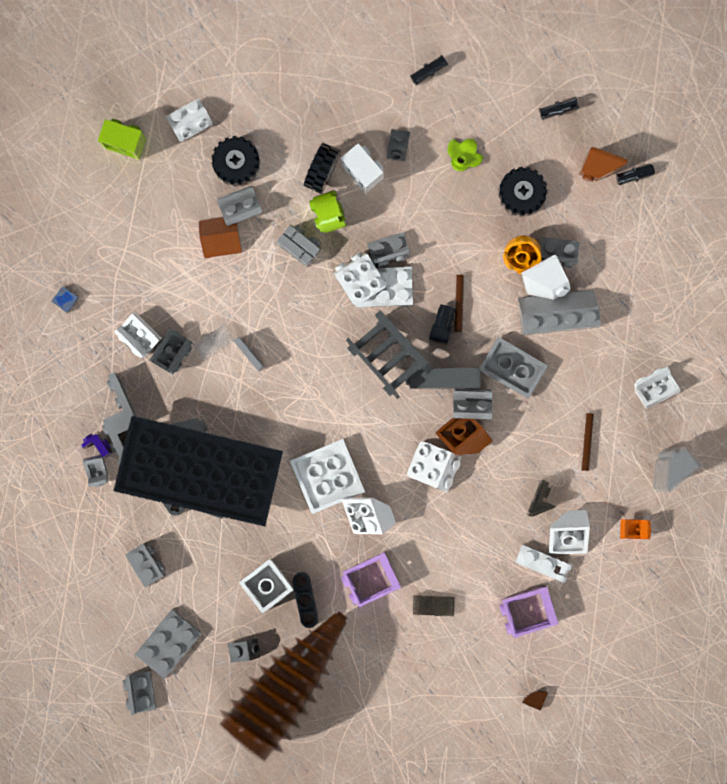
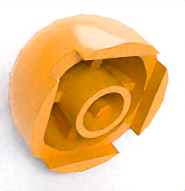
[503,235,542,274]

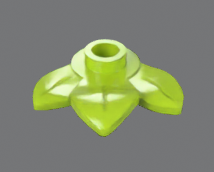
[447,138,484,172]

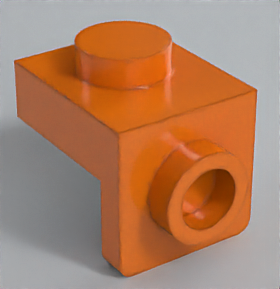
[620,519,652,540]

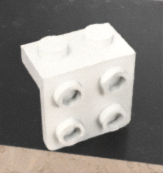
[333,252,386,305]
[407,441,462,492]

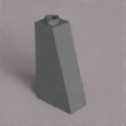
[406,368,481,389]

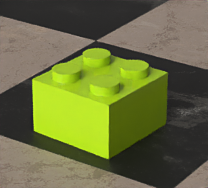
[98,118,147,160]

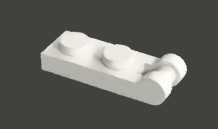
[515,545,572,583]

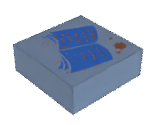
[51,286,79,313]

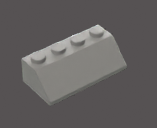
[518,290,601,336]
[653,447,700,492]

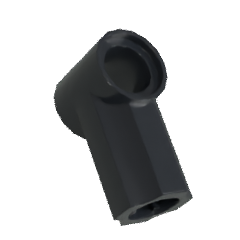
[429,304,456,345]

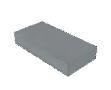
[233,337,264,371]

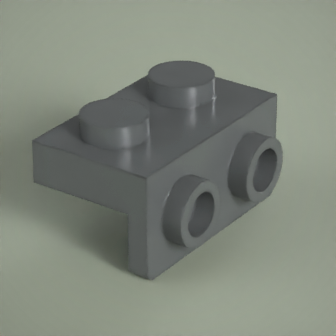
[149,328,193,375]

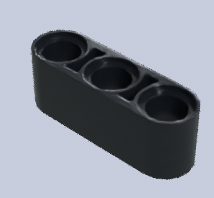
[293,572,318,628]

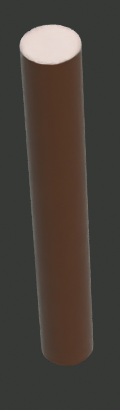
[455,275,464,332]
[581,413,594,471]

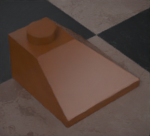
[579,147,628,182]
[435,418,493,455]

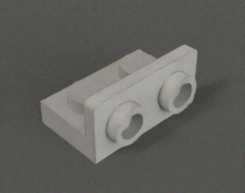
[217,186,263,226]
[367,232,410,267]
[540,237,580,268]
[453,389,493,419]
[125,542,166,587]
[123,670,157,715]

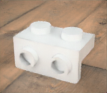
[166,98,213,142]
[114,312,162,358]
[634,366,680,410]

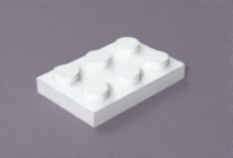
[356,267,413,308]

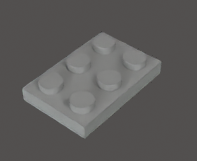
[480,337,548,399]
[135,609,202,679]

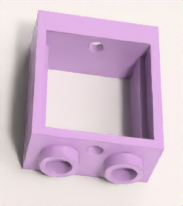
[341,552,401,607]
[499,586,558,638]

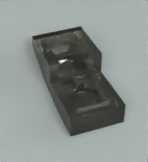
[413,595,455,616]

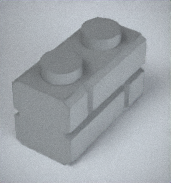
[277,225,321,267]

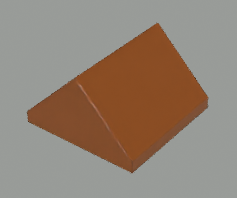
[199,217,242,259]

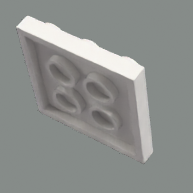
[290,439,365,514]

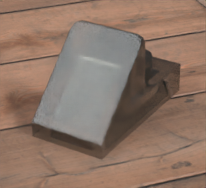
[526,480,557,517]

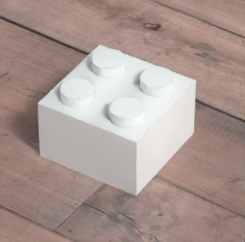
[341,144,384,194]
[239,558,294,614]

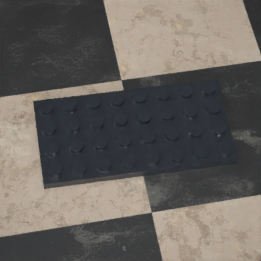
[113,416,283,527]

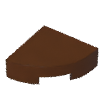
[522,690,548,711]

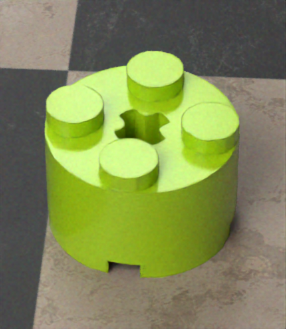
[309,190,347,234]

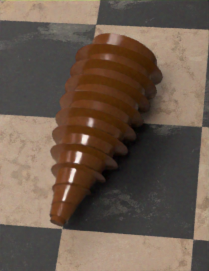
[220,611,348,761]

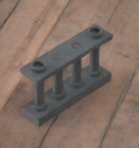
[346,310,432,399]

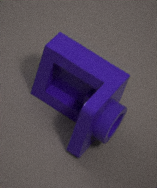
[81,433,112,457]

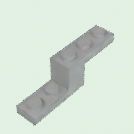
[102,372,137,465]

